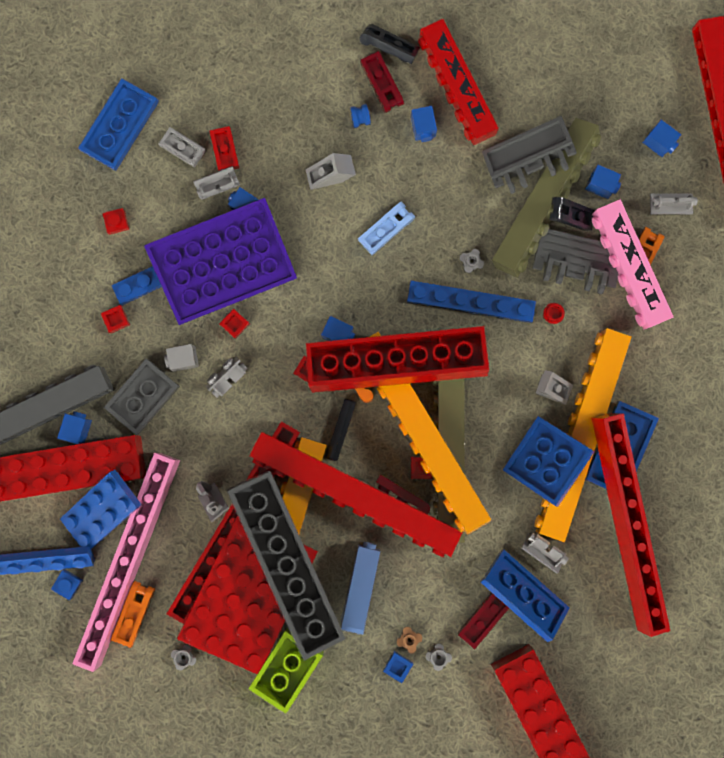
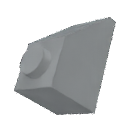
[306,153,356,190]

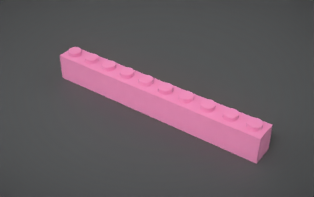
[72,453,180,672]

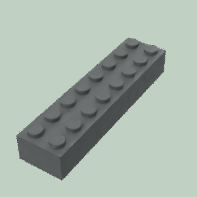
[226,471,345,660]

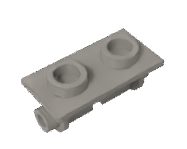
[193,166,240,200]
[650,194,698,215]
[206,356,248,398]
[196,481,229,522]
[521,532,569,574]

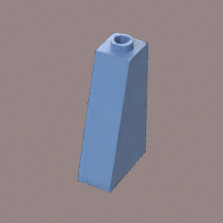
[341,542,380,635]

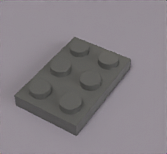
[104,359,180,435]

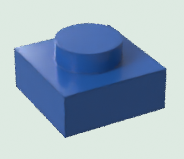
[51,569,83,600]
[383,651,413,683]

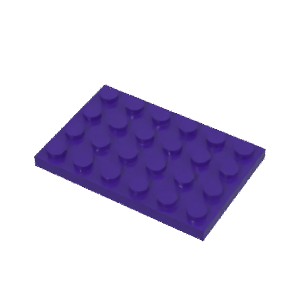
[144,198,297,325]

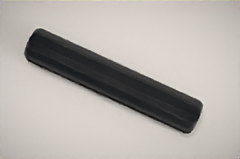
[326,399,356,461]

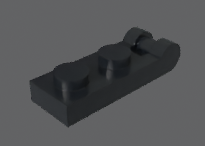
[360,24,420,64]
[549,197,595,231]

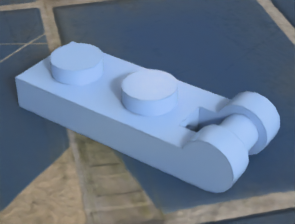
[358,201,415,255]

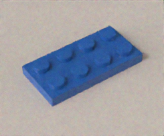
[78,78,159,171]
[585,401,659,489]
[60,470,142,550]
[481,550,570,642]

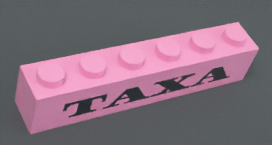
[592,199,674,330]

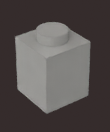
[164,344,199,372]

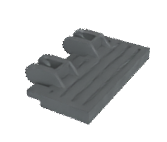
[482,115,577,194]
[533,229,619,294]

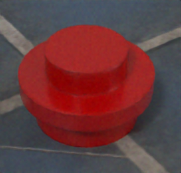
[543,303,565,324]

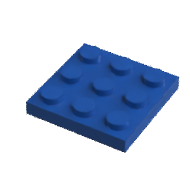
[503,416,594,507]

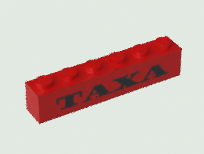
[418,19,499,146]

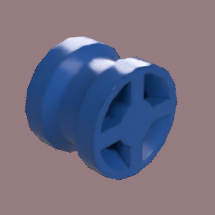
[350,104,371,128]

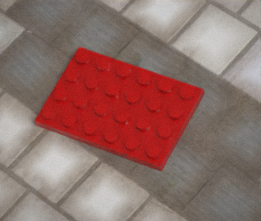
[177,515,318,675]

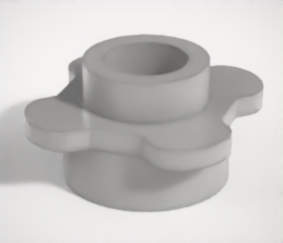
[460,249,484,273]
[171,644,196,671]
[426,644,452,671]

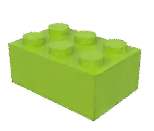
[249,626,324,714]

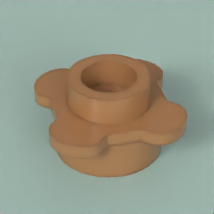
[397,627,422,653]

